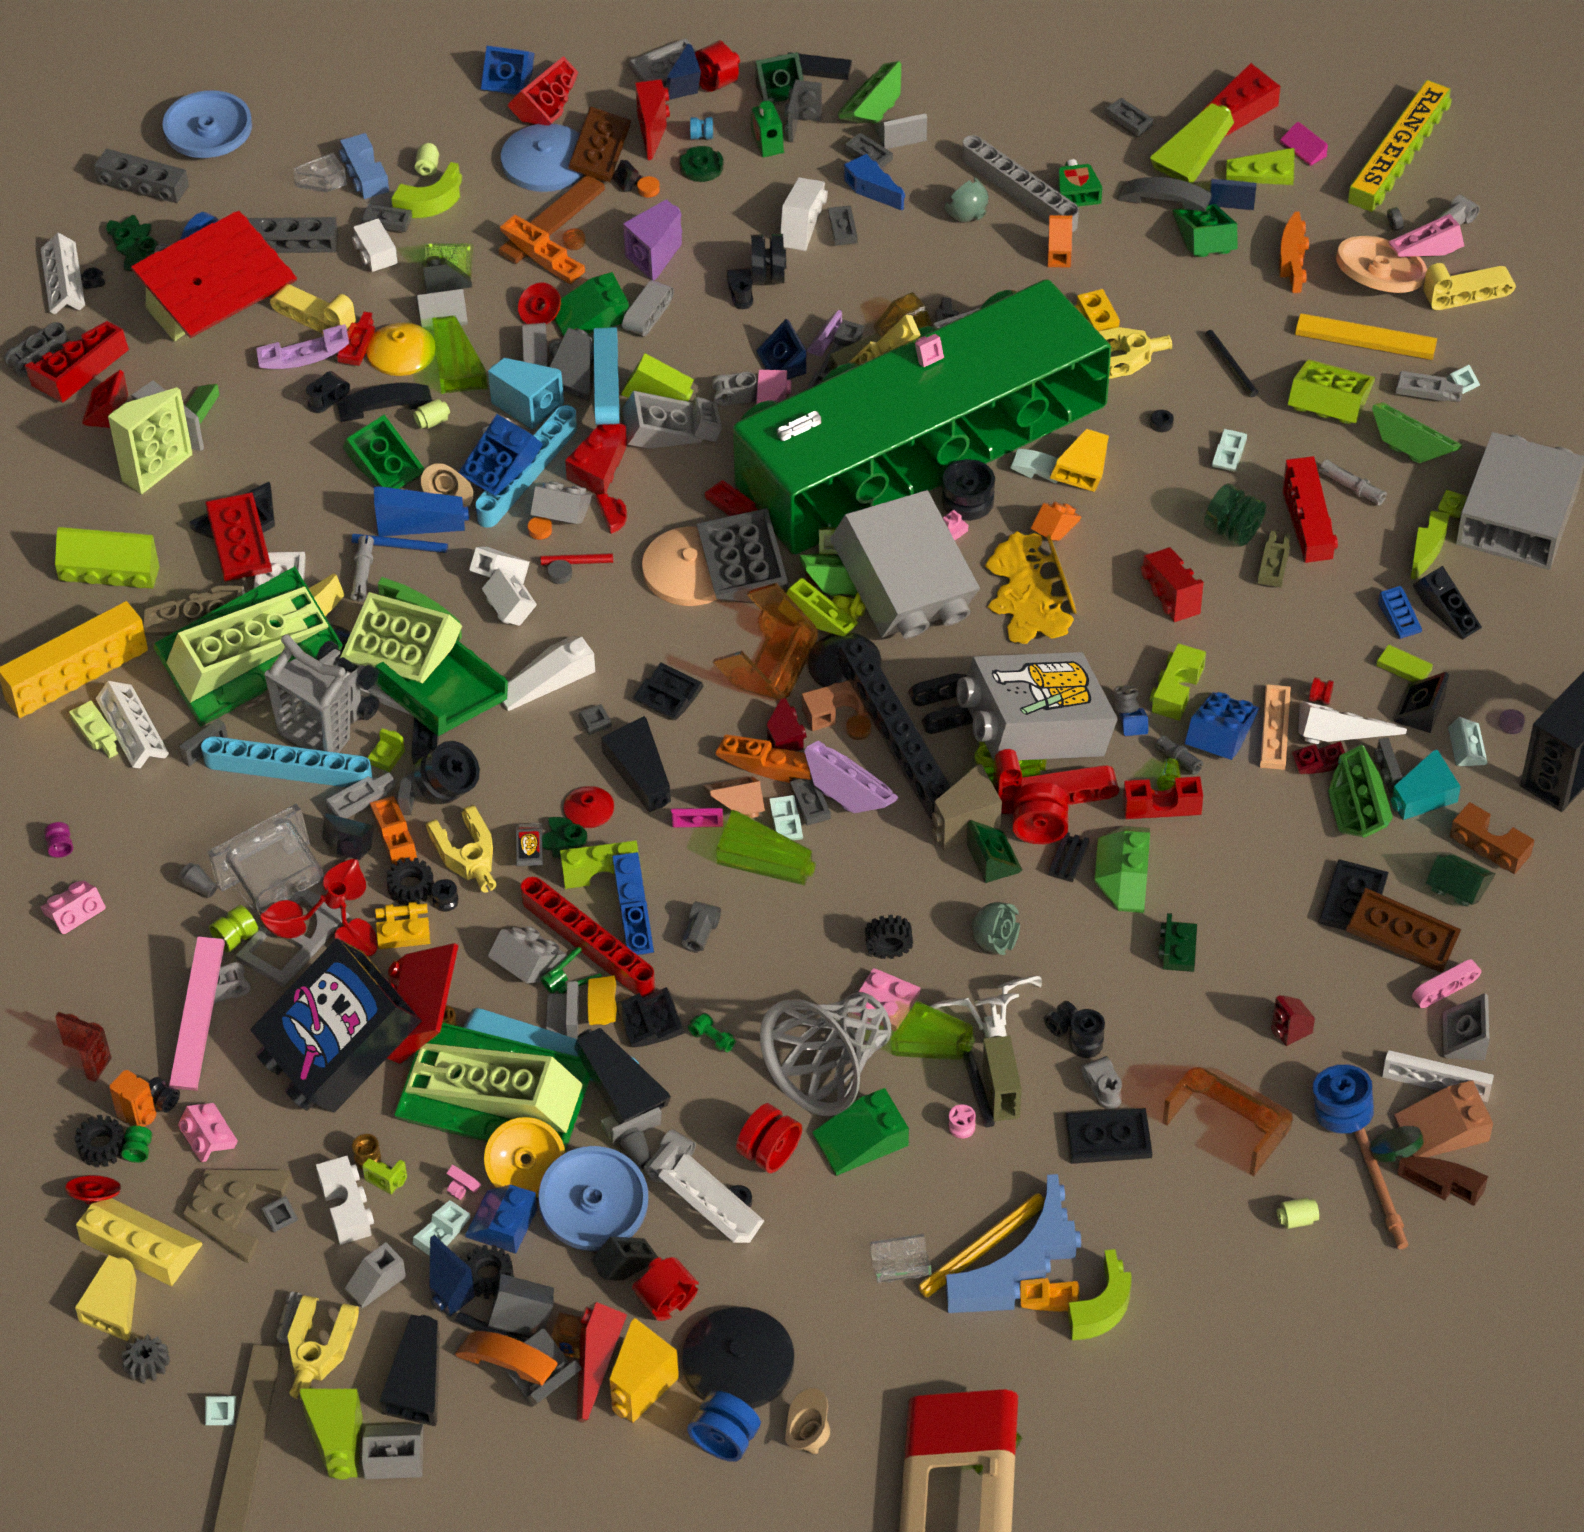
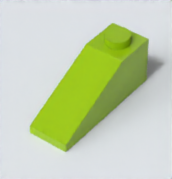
[778,578,858,637]

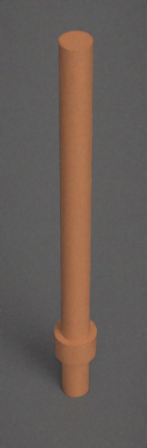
[1354,1128,1408,1249]

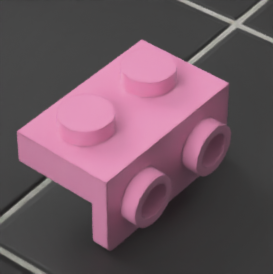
[41,880,105,934]
[178,1103,238,1162]

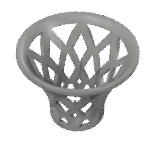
[760,992,891,1116]

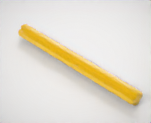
[918,1193,1045,1297]

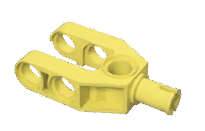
[1098,327,1172,379]
[426,805,496,893]
[288,1295,359,1400]

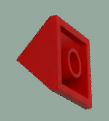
[82,370,128,428]

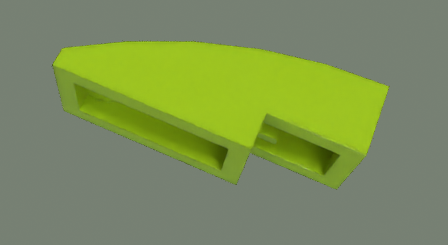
[1411,511,1450,579]

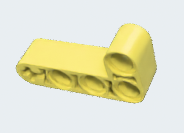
[1423,263,1516,310]
[270,284,356,334]

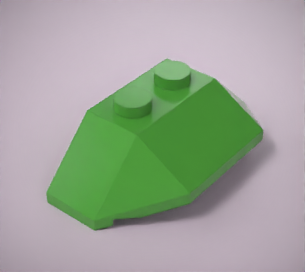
[838,61,901,124]
[1372,402,1463,463]
[799,554,858,597]
[1328,745,1393,838]
[1095,826,1150,913]

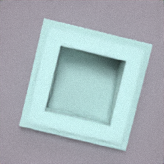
[1445,365,1480,394]
[205,1396,236,1425]

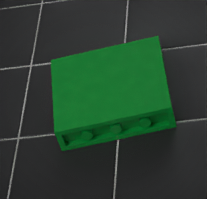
[375,639,508,736]

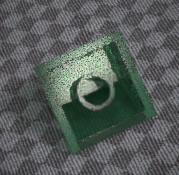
[1426,852,1496,907]

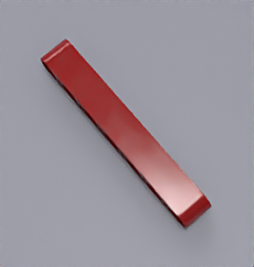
[521,877,655,997]

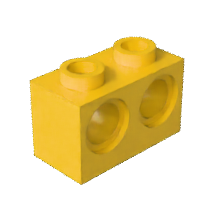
[1075,289,1120,331]

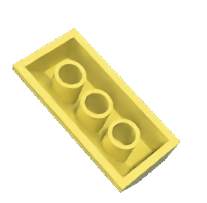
[76,1198,202,1287]

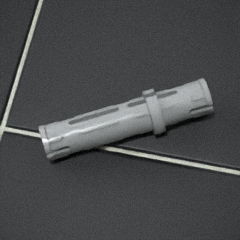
[1319,459,1387,506]
[350,535,374,602]

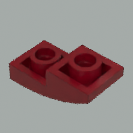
[1292,741,1345,774]

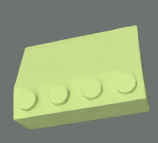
[108,387,193,495]
[340,592,462,684]

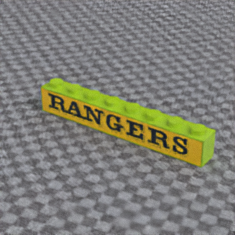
[1348,80,1452,212]

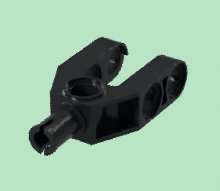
[908,673,973,734]

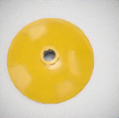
[366,322,436,376]
[484,1117,566,1198]

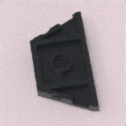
[189,481,275,539]

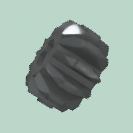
[121,1334,170,1383]

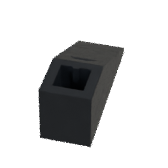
[1413,566,1482,640]

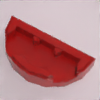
[596,494,627,534]

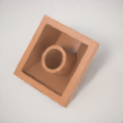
[703,776,765,819]

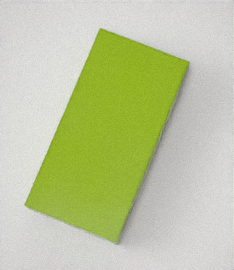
[1377,645,1433,682]

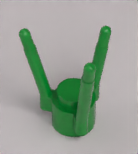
[540,947,602,994]

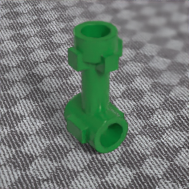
[688,1013,736,1053]

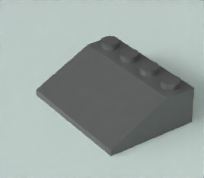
[697,508,789,604]

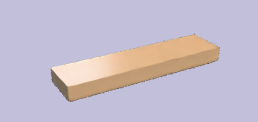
[1260,684,1291,770]

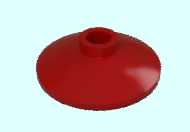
[518,282,561,324]
[564,786,614,828]
[65,1175,121,1205]

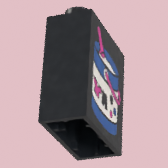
[250,938,422,1113]

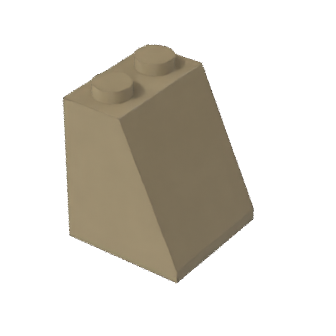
[932,764,1002,851]

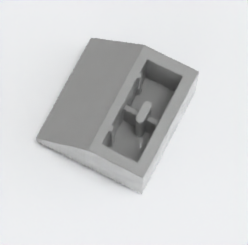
[530,481,593,524]
[488,926,566,983]
[362,1424,424,1479]

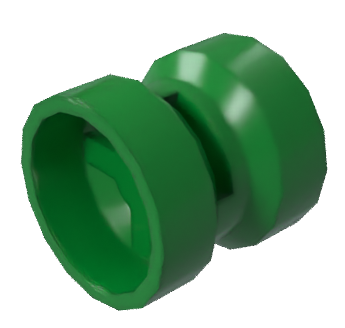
[121,1125,152,1163]

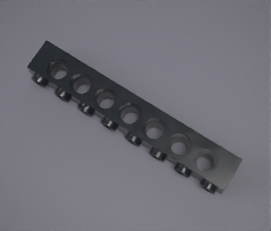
[838,637,951,819]

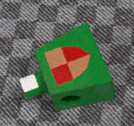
[751,101,784,158]
[1058,159,1103,207]

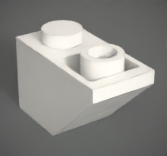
[469,547,530,584]

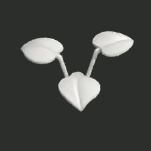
[923,976,1042,1038]

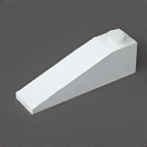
[502,636,595,711]
[1298,701,1407,744]

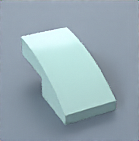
[1212,429,1247,472]
[1010,449,1059,484]
[769,795,803,843]
[413,1200,471,1256]

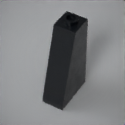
[601,716,671,813]
[574,1028,671,1125]
[379,1314,440,1427]

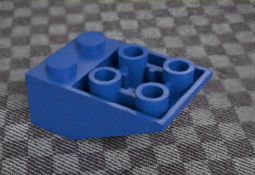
[458,414,543,496]
[1185,692,1259,760]

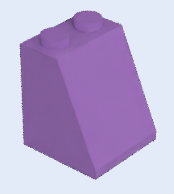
[623,199,682,281]

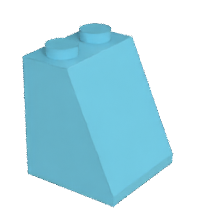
[488,358,564,429]

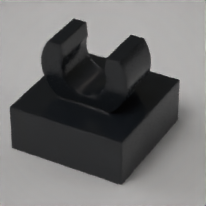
[612,160,643,191]

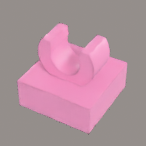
[915,334,944,367]
[943,510,968,540]
[447,1165,481,1200]

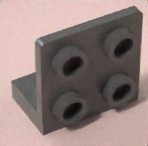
[784,80,822,142]
[503,1329,582,1407]

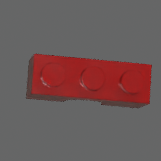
[1123,776,1204,819]

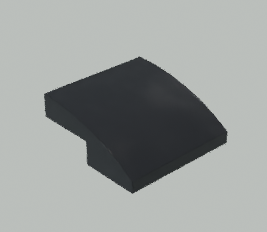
[633,662,704,720]
[616,987,686,1047]

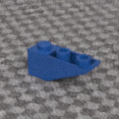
[844,154,905,210]

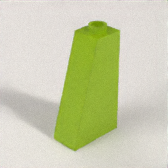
[1150,103,1234,184]

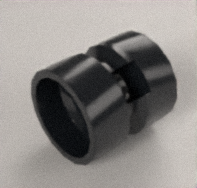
[1069,1009,1105,1058]

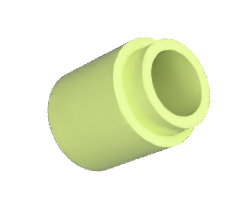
[415,143,439,176]
[413,399,450,429]
[1277,1197,1319,1229]

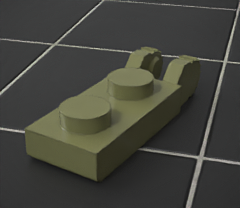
[1257,531,1291,588]

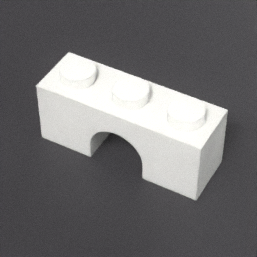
[316,1156,374,1245]

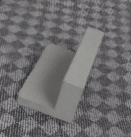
[546,981,579,1039]
[601,1107,662,1146]

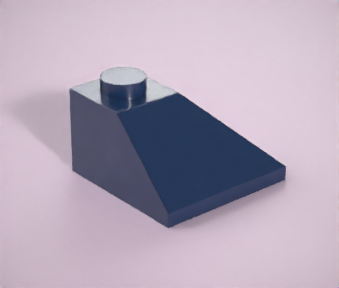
[430,1235,475,1317]

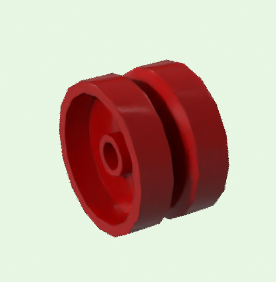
[1013,782,1069,845]
[736,1103,802,1174]

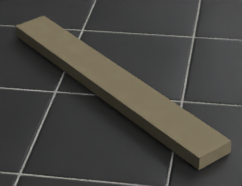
[214,1345,282,1532]

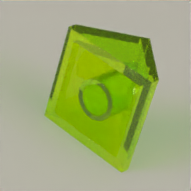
[425,243,474,278]

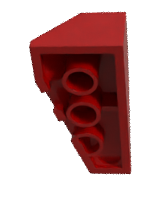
[507,56,578,126]

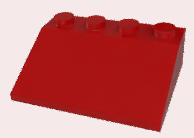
[387,943,459,1064]

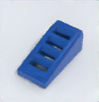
[1378,586,1422,639]

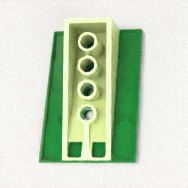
[153,566,343,727]
[394,1022,591,1152]

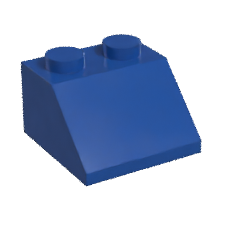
[481,46,535,94]
[465,1184,537,1254]

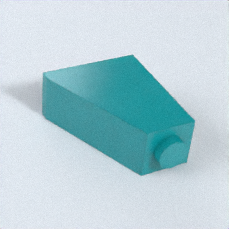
[1391,749,1461,820]

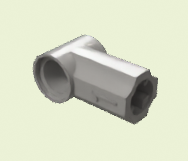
[1435,195,1480,225]
[644,1129,696,1183]

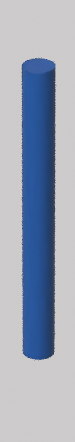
[352,533,448,553]

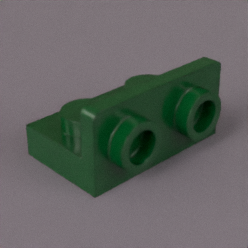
[1158,913,1197,972]

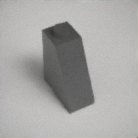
[550,328,590,402]

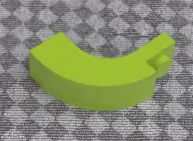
[391,162,462,218]
[1068,1249,1131,1341]

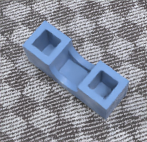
[339,133,389,199]

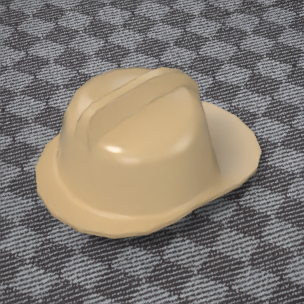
[421,463,473,507]
[785,1388,830,1454]

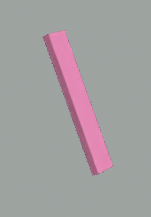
[169,937,225,1091]

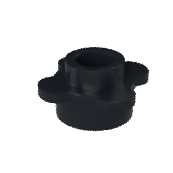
[81,267,105,289]

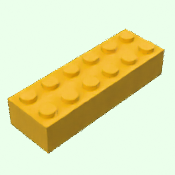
[0,601,148,719]

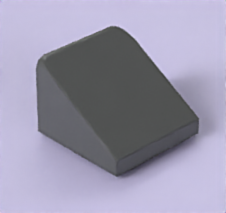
[259,1196,298,1233]

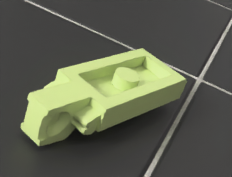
[69,701,118,758]

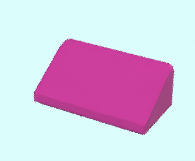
[1280,122,1328,166]
[671,808,723,828]

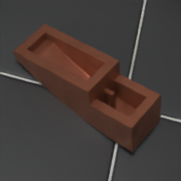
[1397,1156,1488,1206]

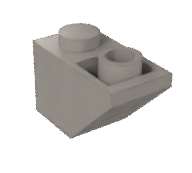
[345,1242,406,1309]

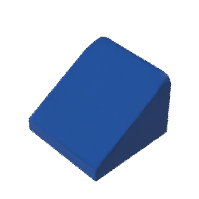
[1119,708,1149,736]

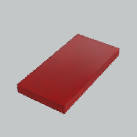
[205,492,272,582]

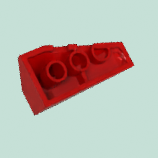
[577,1302,627,1423]

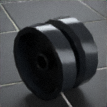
[751,234,786,284]
[942,459,995,521]
[414,741,480,804]

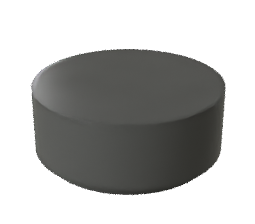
[1387,207,1404,231]
[548,560,572,584]

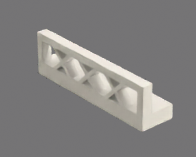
[40,233,85,314]
[95,681,169,768]
[1382,1050,1494,1102]
[658,1154,764,1243]

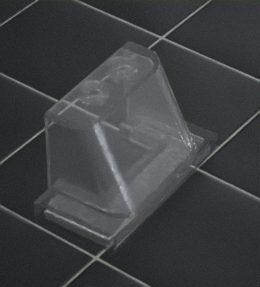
[207,804,324,916]

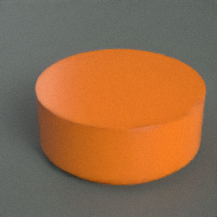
[637,176,660,198]
[528,516,552,540]

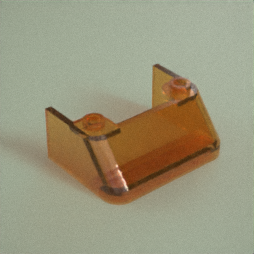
[713,583,818,700]
[1163,1067,1293,1176]

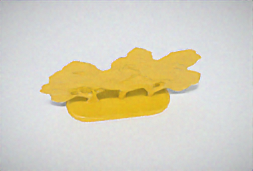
[985,531,1077,644]

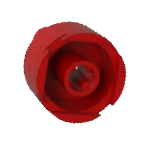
[695,40,740,92]
[632,1257,699,1321]

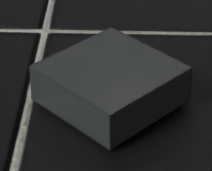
[579,704,612,735]

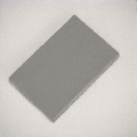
[629,38,697,87]

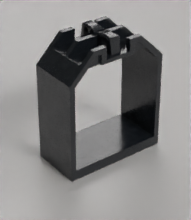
[1520,671,1584,812]

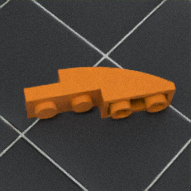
[1279,211,1309,293]
[716,734,812,783]

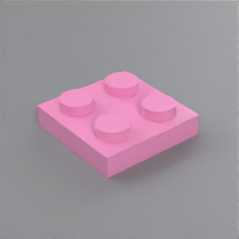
[850,968,920,1032]

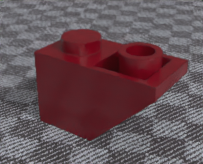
[766,698,807,751]
[1271,995,1315,1046]

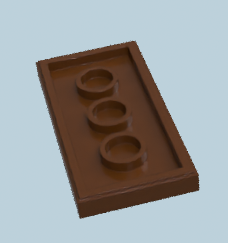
[568,106,632,183]
[1346,888,1462,973]

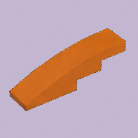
[500,215,585,285]

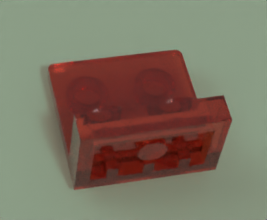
[55,1012,112,1082]

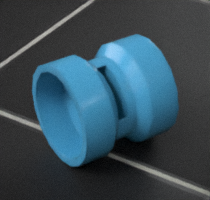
[690,117,713,140]

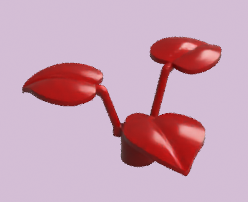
[260,859,378,956]

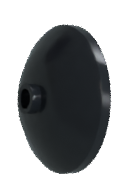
[808,632,881,687]

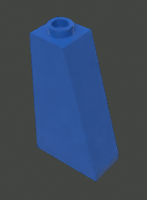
[374,486,469,536]

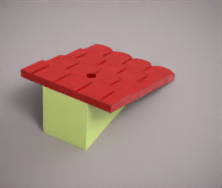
[131,211,297,342]

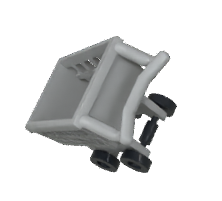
[265,634,380,753]

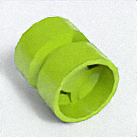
[209,904,258,953]

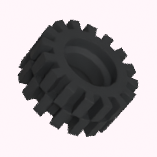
[387,857,434,905]
[865,915,913,959]
[75,1115,126,1168]
[464,1245,514,1299]

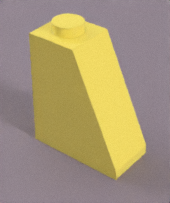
[75,1255,137,1341]

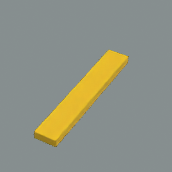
[1295,313,1437,360]

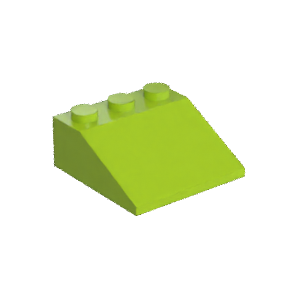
[1288,359,1375,424]

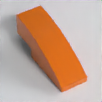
[370,796,417,866]

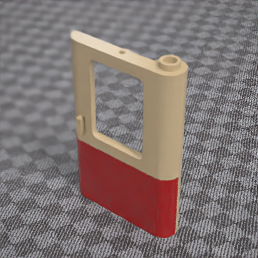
[899,1389,1018,1532]

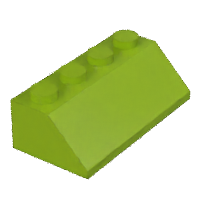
[55,527,160,589]

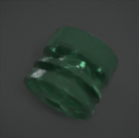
[1204,483,1266,546]

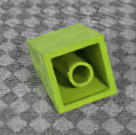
[300,1389,363,1480]

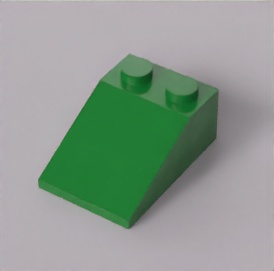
[1173,204,1238,257]
[554,272,629,338]
[343,414,425,489]
[812,1088,909,1176]

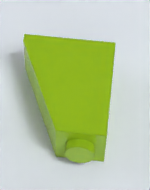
[621,353,694,402]

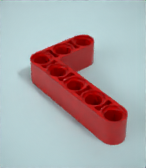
[993,749,1120,814]

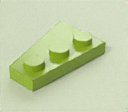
[1226,148,1294,185]

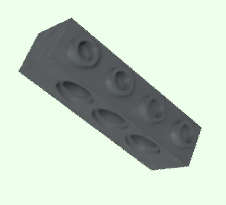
[94,148,189,204]
[247,217,338,253]

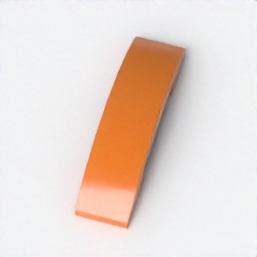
[455,1331,558,1386]

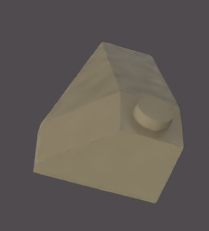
[143,586,245,636]

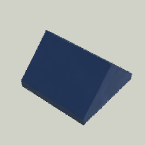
[666,43,701,100]
[1209,179,1257,210]
[756,319,807,380]

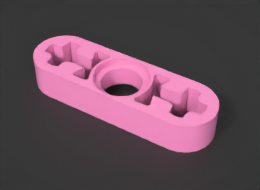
[1412,959,1481,1008]

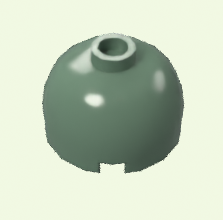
[944,178,989,222]
[971,902,1020,955]

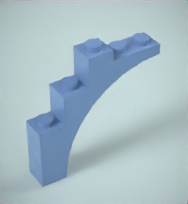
[946,1174,1081,1313]

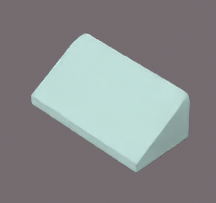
[1448,717,1488,766]

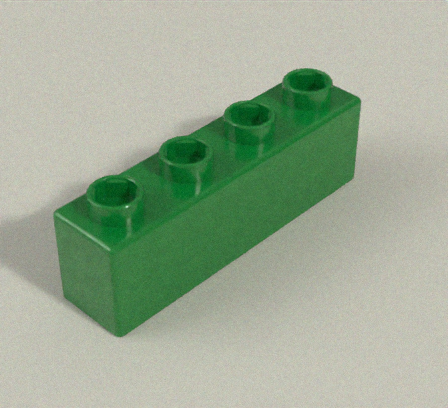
[733,279,1111,555]

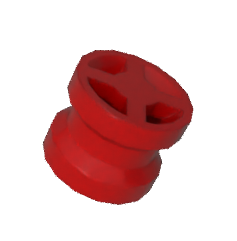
[1309,677,1334,705]

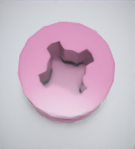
[948,1104,976,1139]

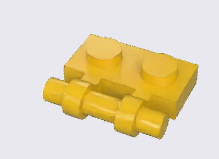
[375,902,431,949]

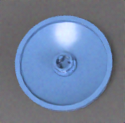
[163,90,252,158]
[501,124,584,192]
[539,1146,648,1251]

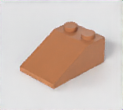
[1394,1080,1493,1157]

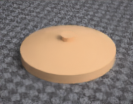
[1336,236,1427,293]
[642,526,717,606]

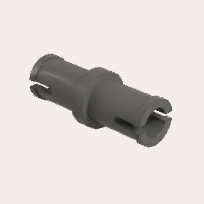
[1155,735,1203,775]

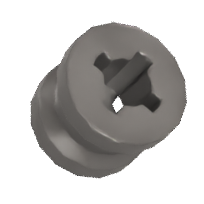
[1113,685,1139,713]

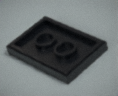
[1319,859,1389,931]
[1065,1108,1153,1164]

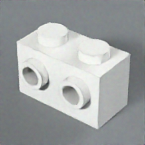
[352,218,397,272]
[482,568,537,626]

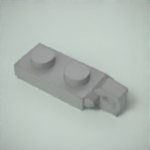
[1396,371,1463,402]
[326,772,396,819]

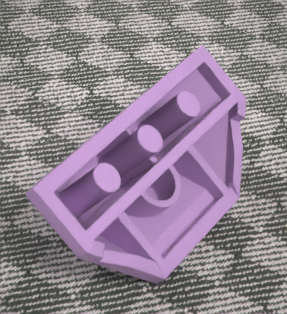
[805,741,898,813]

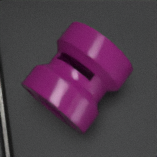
[44,822,74,858]

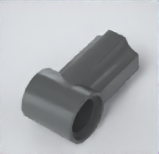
[682,901,721,953]

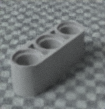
[622,280,674,337]
[522,323,548,367]

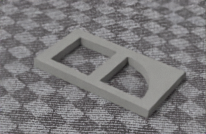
[236,886,350,987]

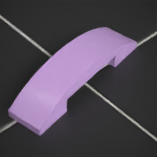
[256,324,349,369]

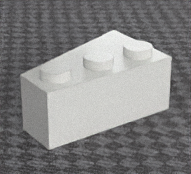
[781,177,828,251]

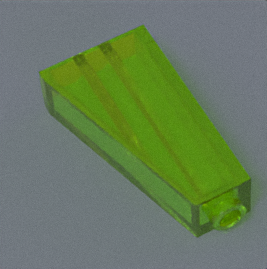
[432,315,488,394]
[716,810,816,886]

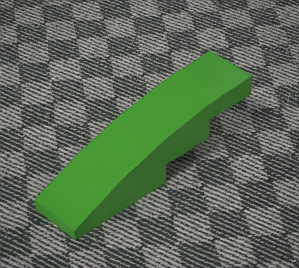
[378,577,462,640]

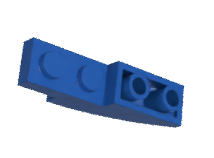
[612,852,654,955]

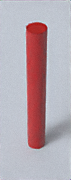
[541,553,614,565]

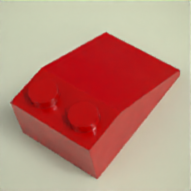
[635,79,670,160]

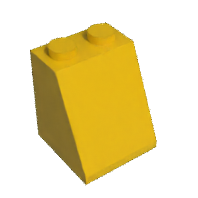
[610,1318,679,1423]

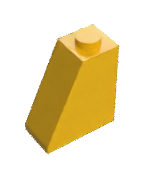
[1050,429,1109,492]

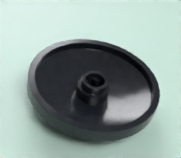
[682,1307,794,1409]

